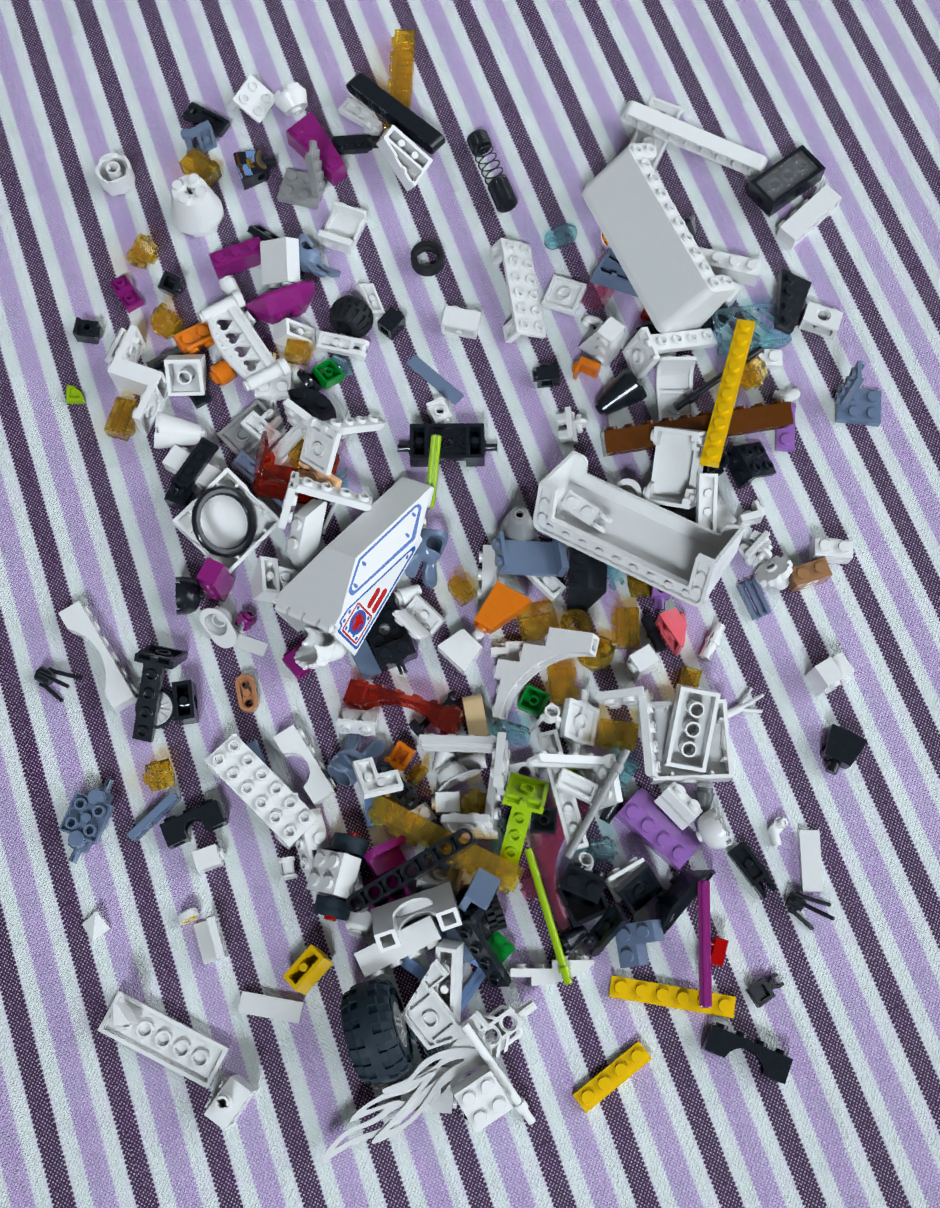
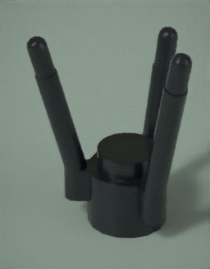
[34,666,82,702]
[785,891,835,931]

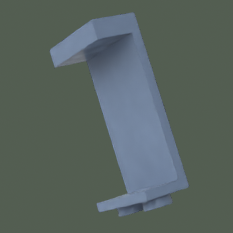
[492,531,570,577]

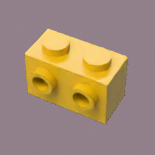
[282,944,334,995]

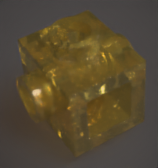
[143,758,175,792]
[460,789,487,814]

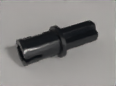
[641,615,667,653]

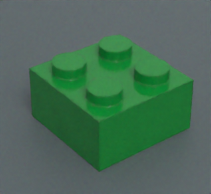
[311,359,345,390]
[517,684,550,718]
[487,931,516,963]

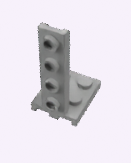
[277,140,327,210]

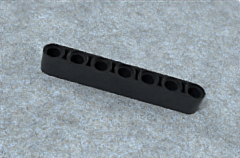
[346,73,445,155]
[346,828,476,913]

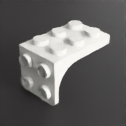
[654,355,696,422]

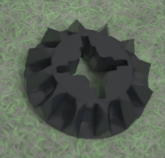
[297,369,321,392]

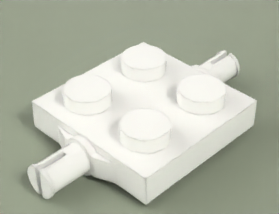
[254,352,291,411]
[559,689,600,754]

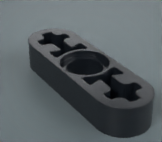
[375,761,419,810]

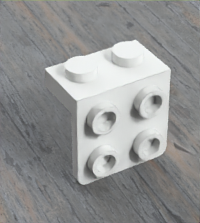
[392,595,446,640]

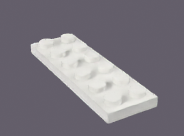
[97,991,230,1089]

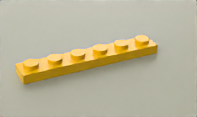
[608,975,736,1018]

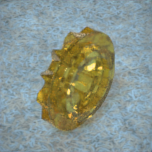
[560,609,591,632]

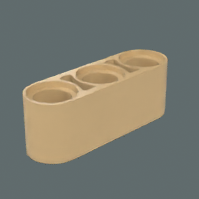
[462,694,489,736]

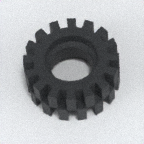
[485,894,507,933]

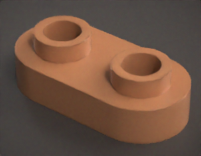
[235,674,259,713]

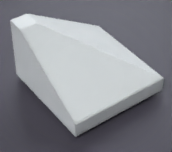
[82,911,111,941]

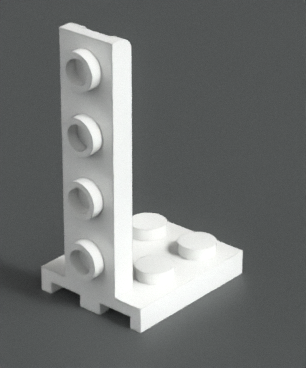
[622,327,717,382]
[247,398,313,489]
[300,414,385,475]
[278,471,373,529]
[596,686,661,779]
[419,732,511,795]
[527,751,623,811]
[441,758,504,839]

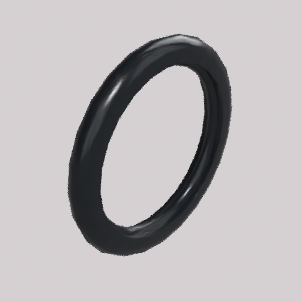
[191,486,256,558]

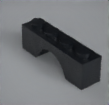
[701,1022,793,1084]

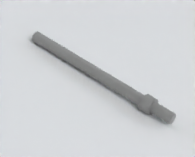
[564,748,630,860]

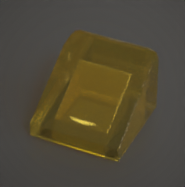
[405,763,429,786]

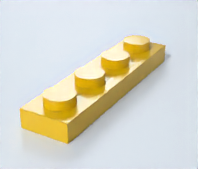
[572,1041,652,1113]

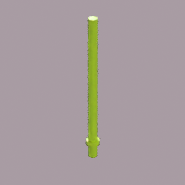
[524,848,573,985]

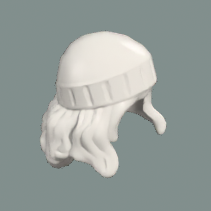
[294,626,347,670]

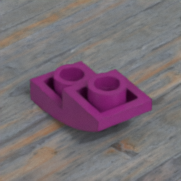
[109,274,144,313]

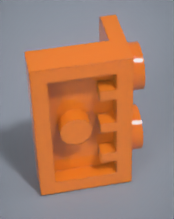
[173,322,215,355]

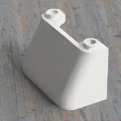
[643,426,707,509]

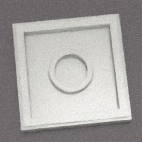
[541,274,587,316]

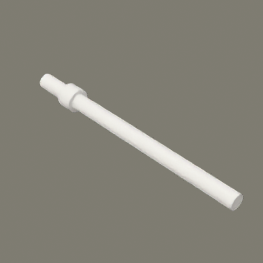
[460,1021,536,1125]

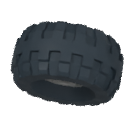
[340,979,414,1085]

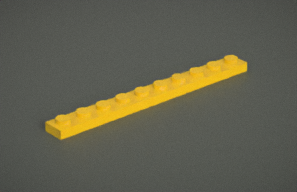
[699,319,756,468]

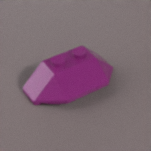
[246,280,316,325]

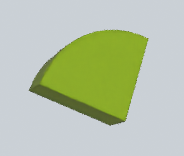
[65,385,85,404]

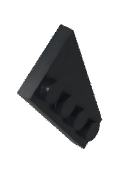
[774,269,812,335]

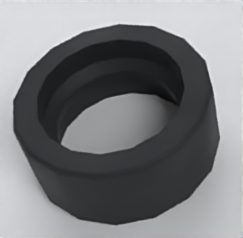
[411,241,444,276]

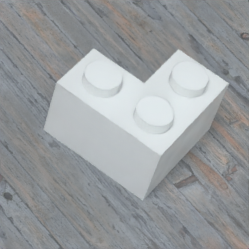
[805,652,855,695]

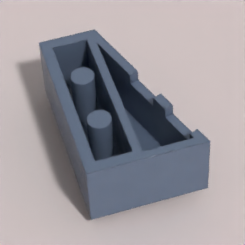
[589,248,638,297]

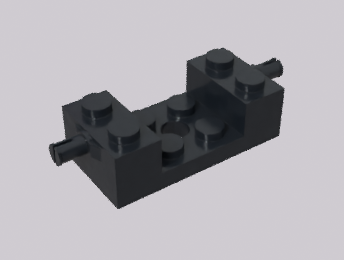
[397,423,497,467]
[366,594,417,675]

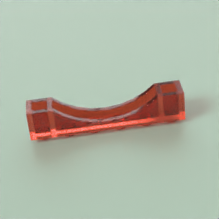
[343,678,464,736]

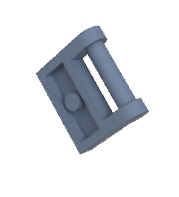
[180,120,218,159]

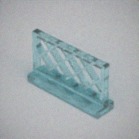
[712,302,792,355]

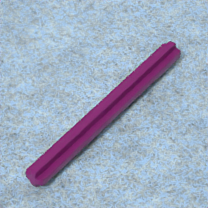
[697,880,712,1008]

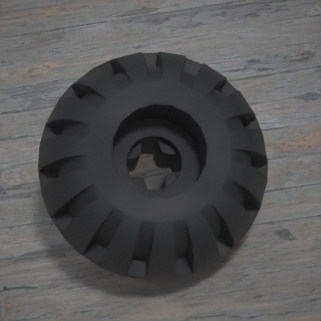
[329,295,373,338]

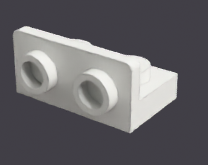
[336,708,379,736]

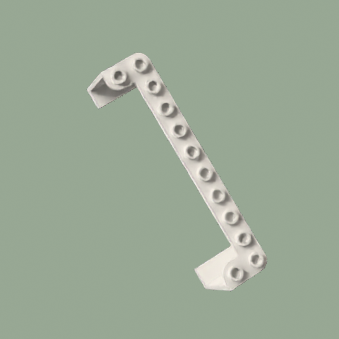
[581,143,736,333]
[533,450,744,607]

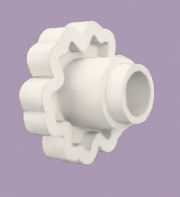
[755,556,793,590]

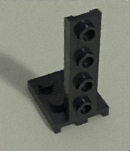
[132,644,188,743]
[455,884,511,987]

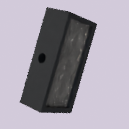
[746,145,826,217]

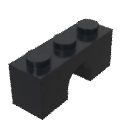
[159,799,228,849]

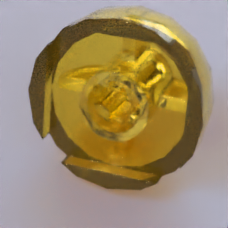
[577,635,616,671]

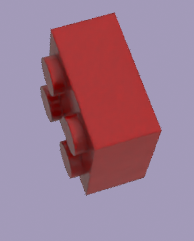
[711,937,729,967]

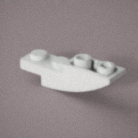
[510,956,594,986]

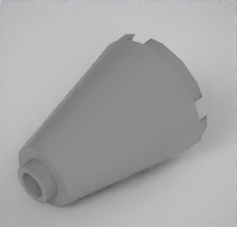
[499,506,537,541]

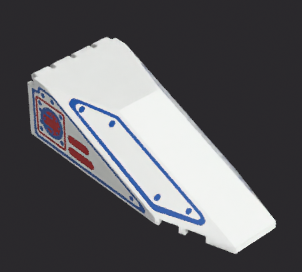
[275,477,434,656]

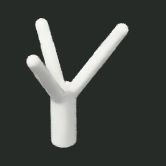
[727,687,764,718]

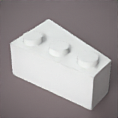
[578,316,625,368]

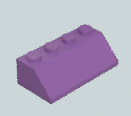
[615,787,702,871]

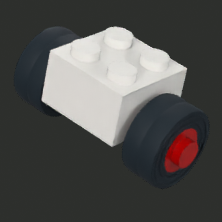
[306,832,369,922]

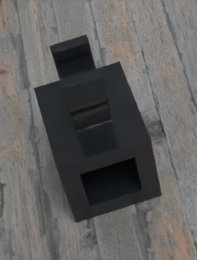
[164,483,196,511]

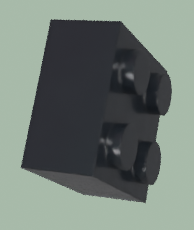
[530,807,557,835]

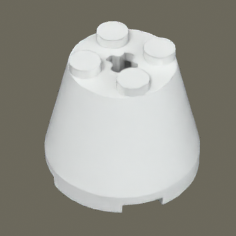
[171,173,224,237]

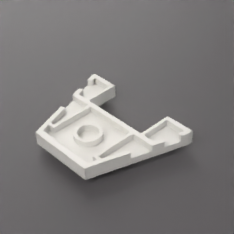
[402,959,490,1050]

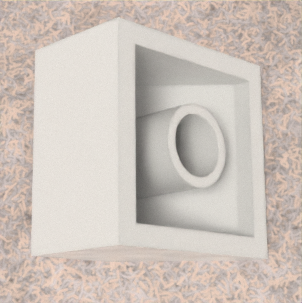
[164,354,207,396]

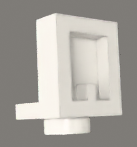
[737,500,765,527]

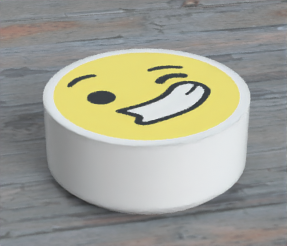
[177,908,199,925]

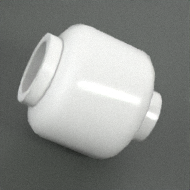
[345,904,372,937]

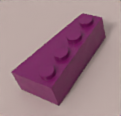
[286,111,347,186]

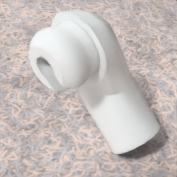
[581,315,603,328]
[772,388,800,402]
[768,817,788,846]

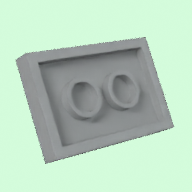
[216,399,283,456]

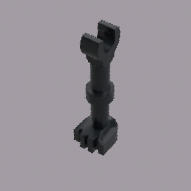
[409,690,462,737]

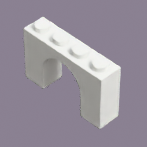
[371,882,462,953]

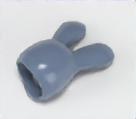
[297,234,341,278]
[405,528,448,588]
[327,733,385,786]

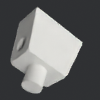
[438,629,485,676]

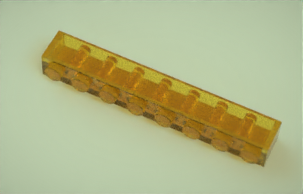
[384,29,416,132]
[367,795,525,894]

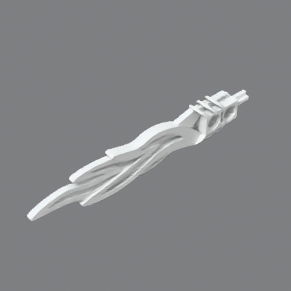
[321,998,538,1163]

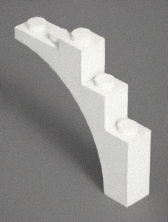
[492,627,600,722]

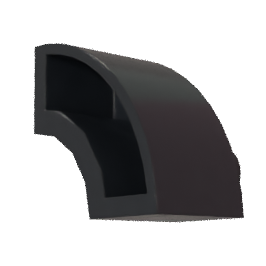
[287,388,337,421]

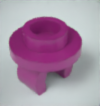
[235,610,256,631]

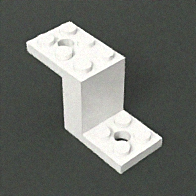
[107,325,168,435]

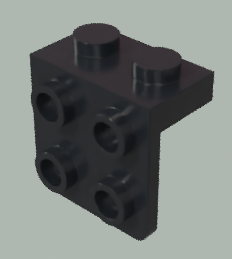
[726,442,776,489]

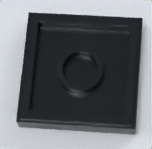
[614,862,663,915]

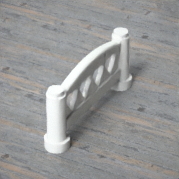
[197,290,291,391]

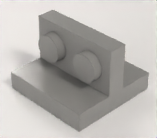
[415,858,465,897]

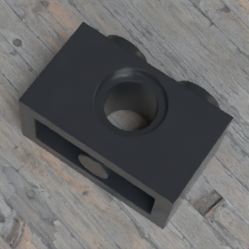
[171,680,199,725]

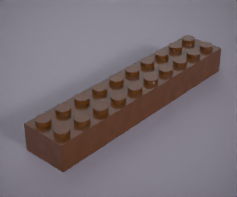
[600,399,794,457]

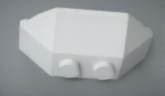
[285,499,327,572]

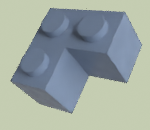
[615,919,665,968]

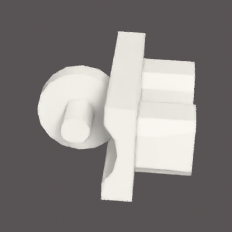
[556,406,587,444]
[738,530,773,566]

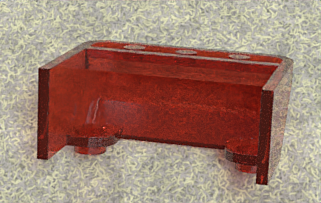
[253,431,340,504]

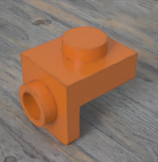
[572,356,601,380]
[384,740,417,771]

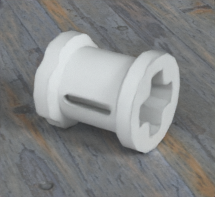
[277,856,298,880]

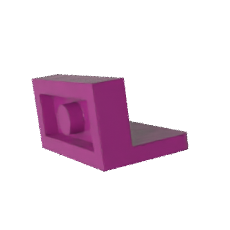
[364,834,407,877]

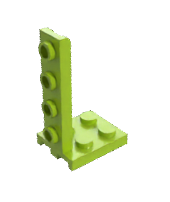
[495,772,550,879]

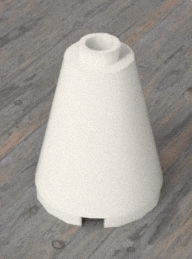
[154,412,205,449]

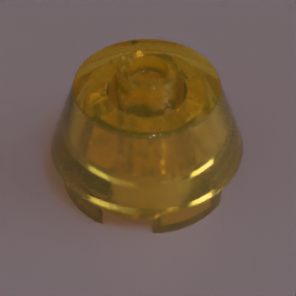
[126,233,159,269]
[149,302,186,339]
[740,356,769,391]

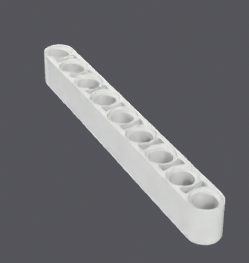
[620,101,768,178]

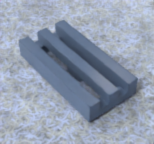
[736,578,771,620]

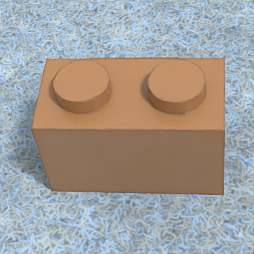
[788,557,833,593]

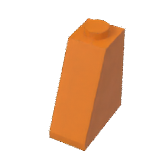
[474,581,531,634]

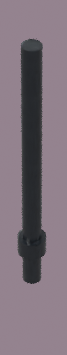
[674,346,764,411]

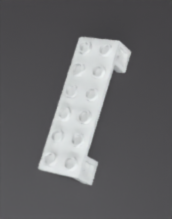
[490,238,546,343]
[204,734,318,850]

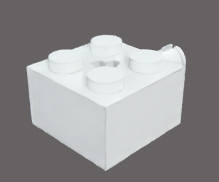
[204,1074,258,1130]

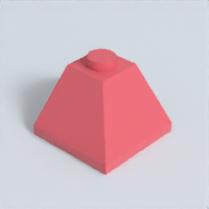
[655,608,687,656]

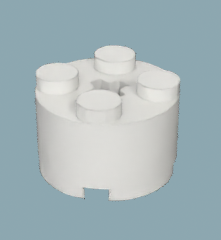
[95,152,135,196]

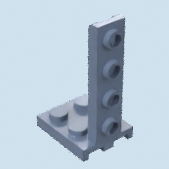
[835,360,882,427]

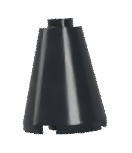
[595,368,647,416]

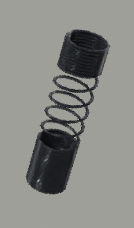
[467,129,518,213]

